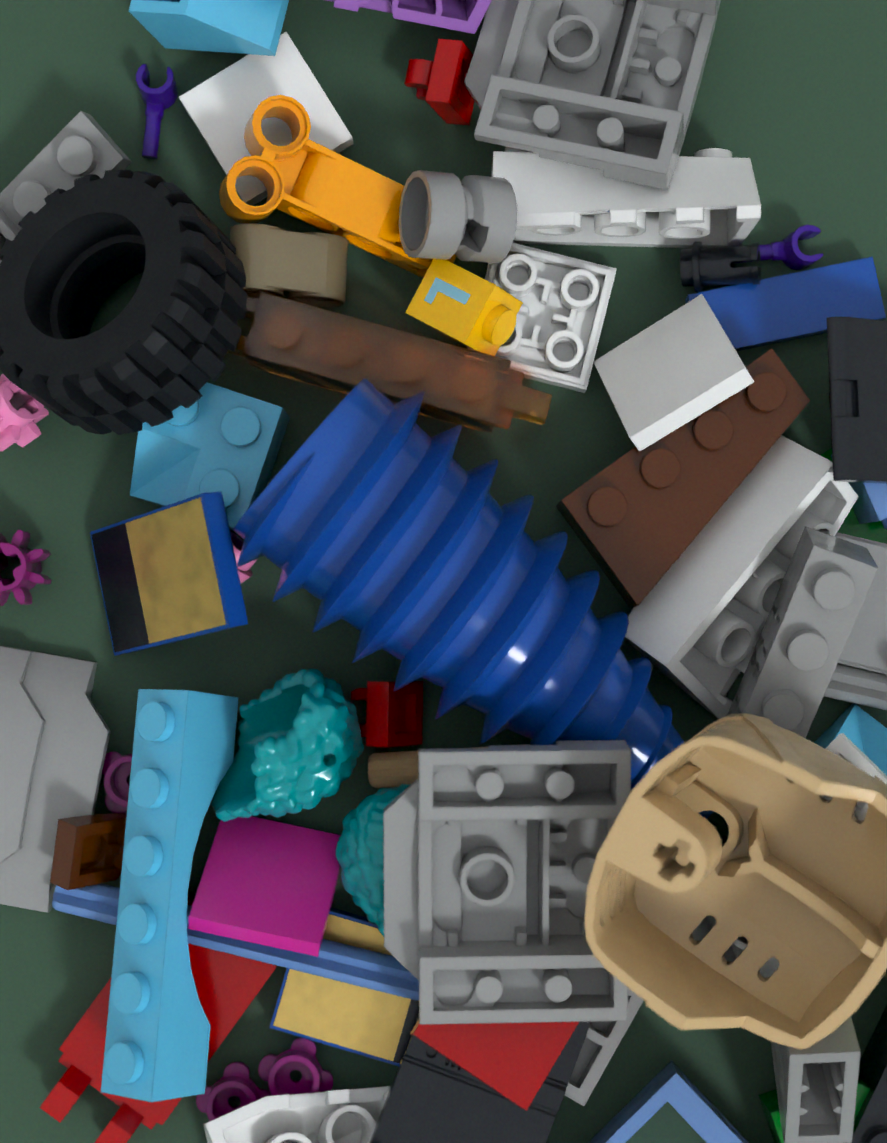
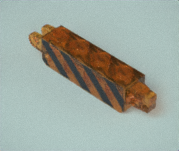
[227,292,553,433]

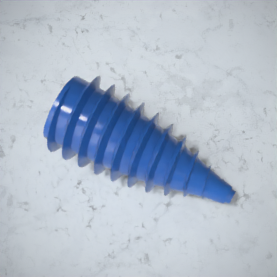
[233,377,713,819]

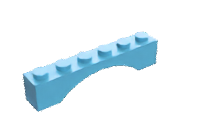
[101,689,239,1102]

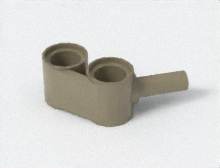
[230,223,349,308]

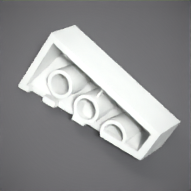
[491,147,761,248]
[625,435,859,719]

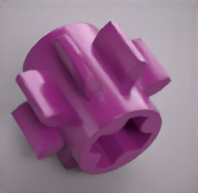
[0,529,52,606]

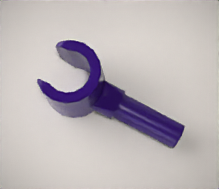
[136,64,178,159]
[735,224,823,270]

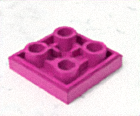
[188,816,341,957]

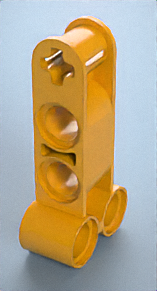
[219,95,456,278]

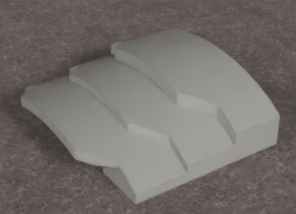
[464,0,721,190]
[0,645,111,913]
[383,740,631,1024]

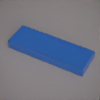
[685,256,886,351]

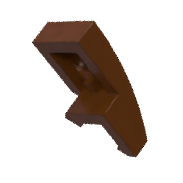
[50,813,127,890]

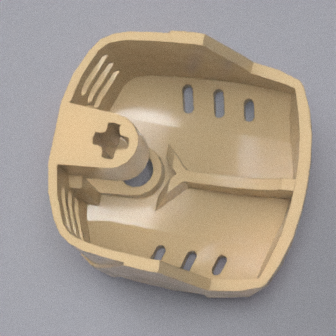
[584,713,887,1049]

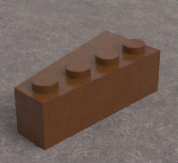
[556,348,810,608]

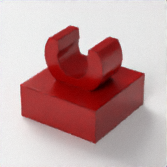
[404,39,475,126]
[351,681,423,747]

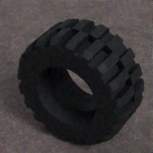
[0,170,247,435]

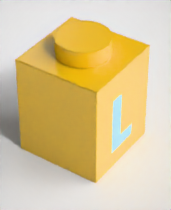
[405,259,523,359]

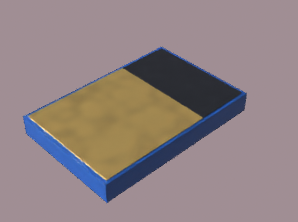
[90,491,248,656]
[269,907,419,1066]

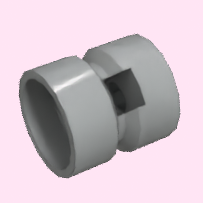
[399,170,517,263]

